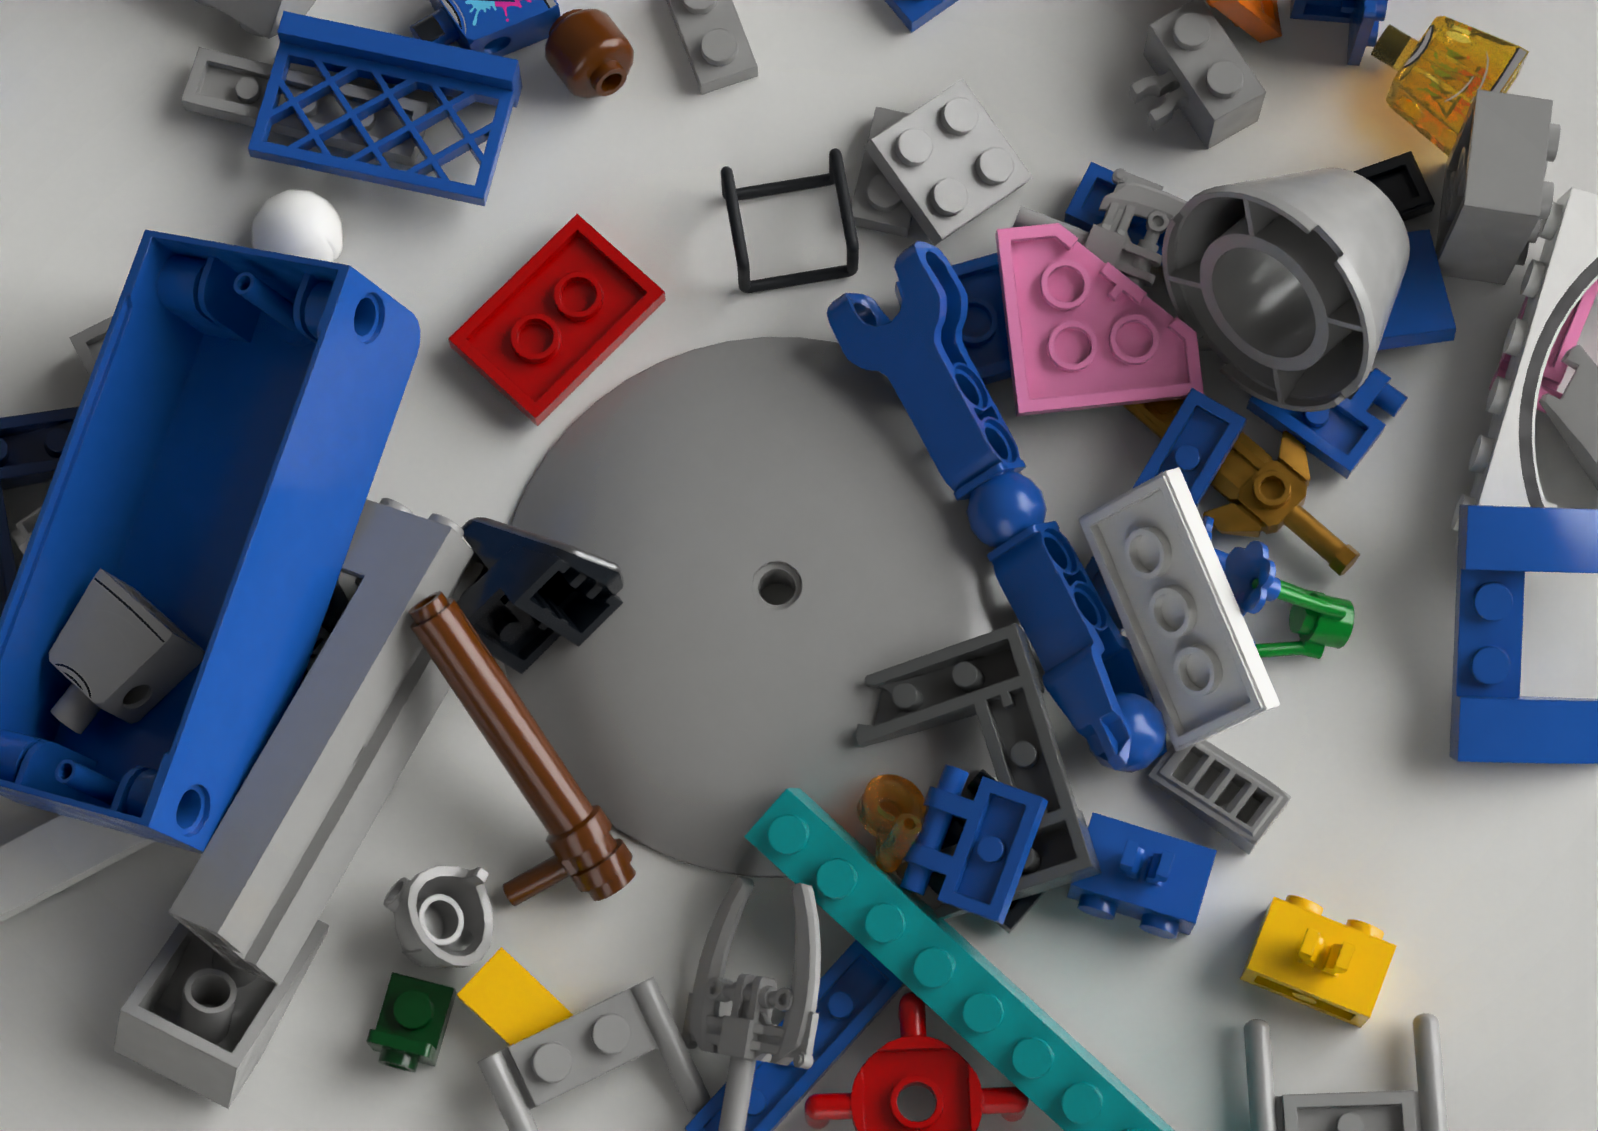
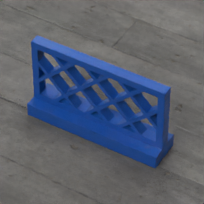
[248,11,523,206]

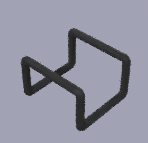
[721,148,859,293]

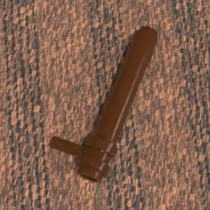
[409,591,636,906]

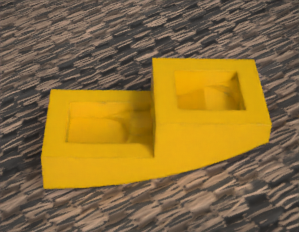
[456,947,573,1047]

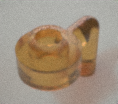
[857,774,926,873]

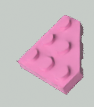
[995,223,1204,417]

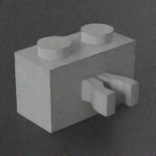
[1129,0,1266,149]

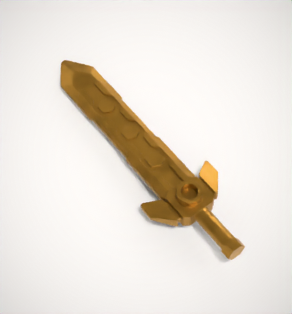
[1122,399,1360,576]

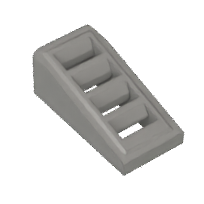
[1147,740,1291,855]

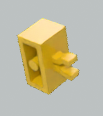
[1240,895,1397,1028]

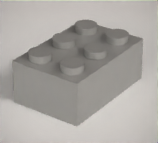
[1435,89,1561,285]

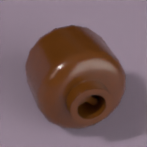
[545,9,634,98]

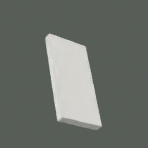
[1078,467,1280,752]

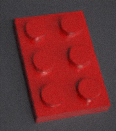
[448,214,666,426]

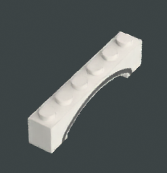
[1451,187,1598,550]

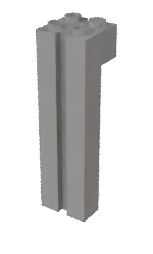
[168,498,488,985]

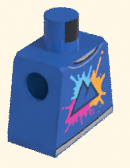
[410,0,561,57]

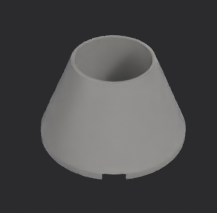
[1162,168,1410,412]

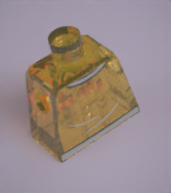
[1371,16,1529,157]

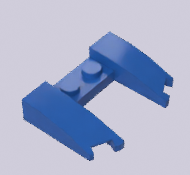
[1449,504,1598,764]

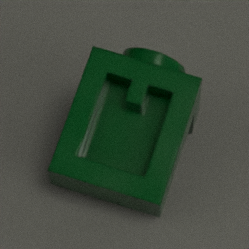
[366,972,457,1072]

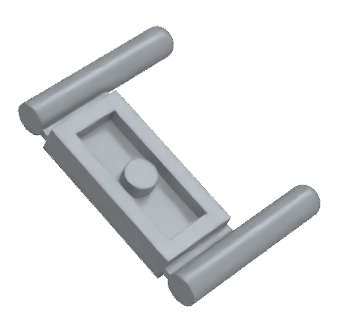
[477,977,711,1131]
[1244,1013,1448,1131]

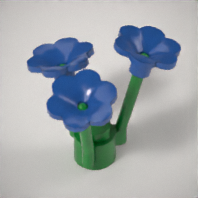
[1202,516,1355,659]

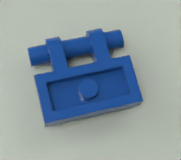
[1246,368,1408,479]
[900,764,1048,925]

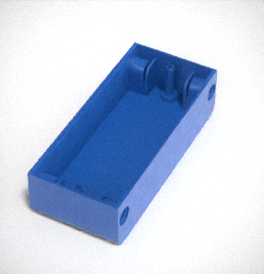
[0,229,420,854]

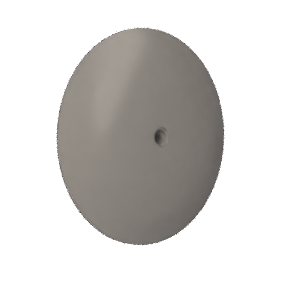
[504,337,1045,878]

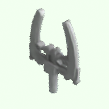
[1013,168,1212,351]
[681,875,821,1131]

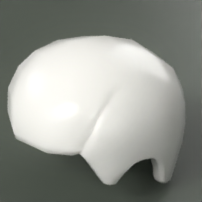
[251,189,343,262]

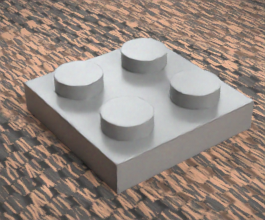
[864,79,1033,246]

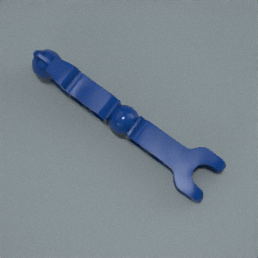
[827,241,1167,773]

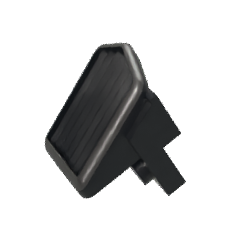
[457,517,624,674]

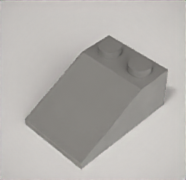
[113,920,329,1109]

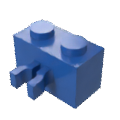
[1067,812,1217,939]

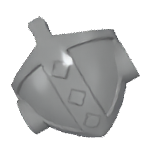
[383,866,494,968]

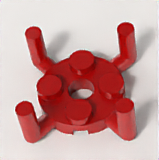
[804,992,1029,1131]

